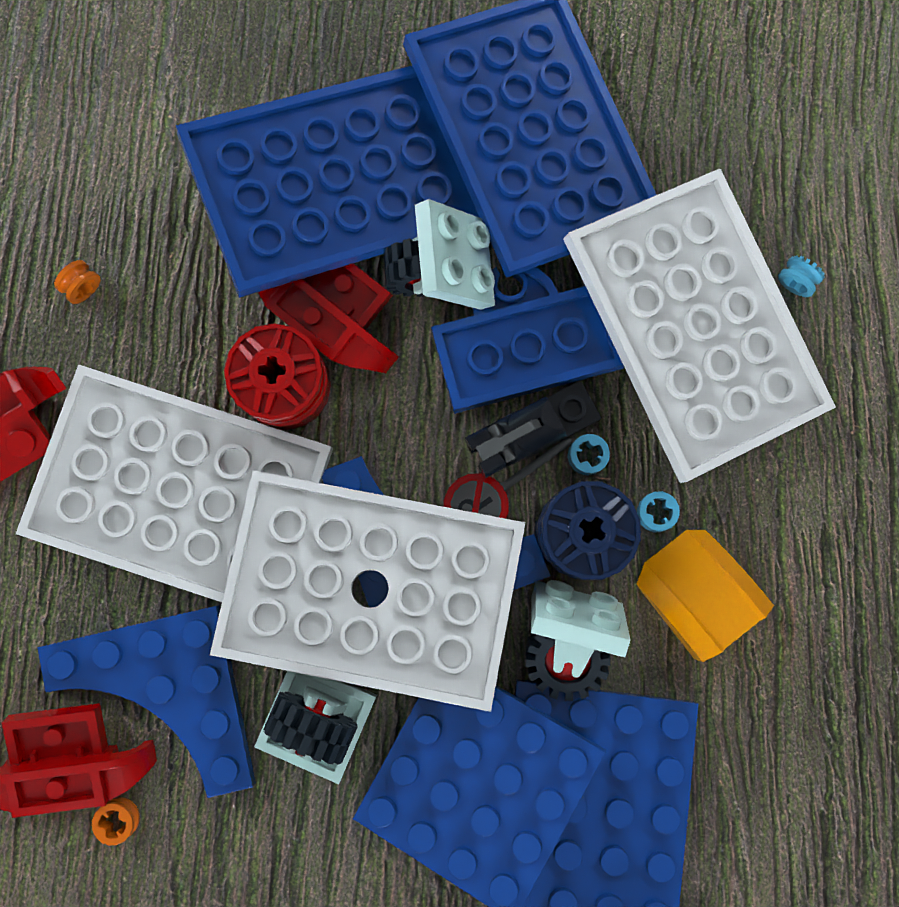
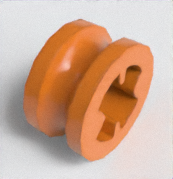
[54,260,101,304]
[92,797,140,846]

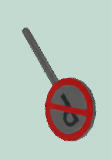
[443,437,572,519]

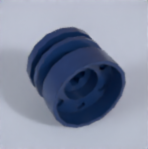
[535,481,641,580]

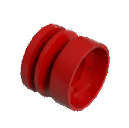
[224,323,331,431]

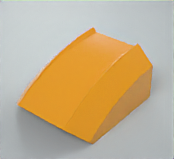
[636,530,774,662]

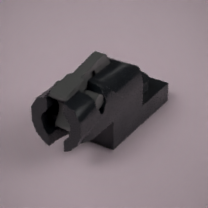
[465,380,602,479]

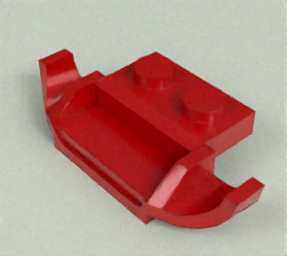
[258,263,399,374]
[0,367,67,482]
[0,703,157,818]

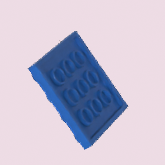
[353,685,606,907]

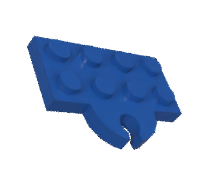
[431,267,624,414]

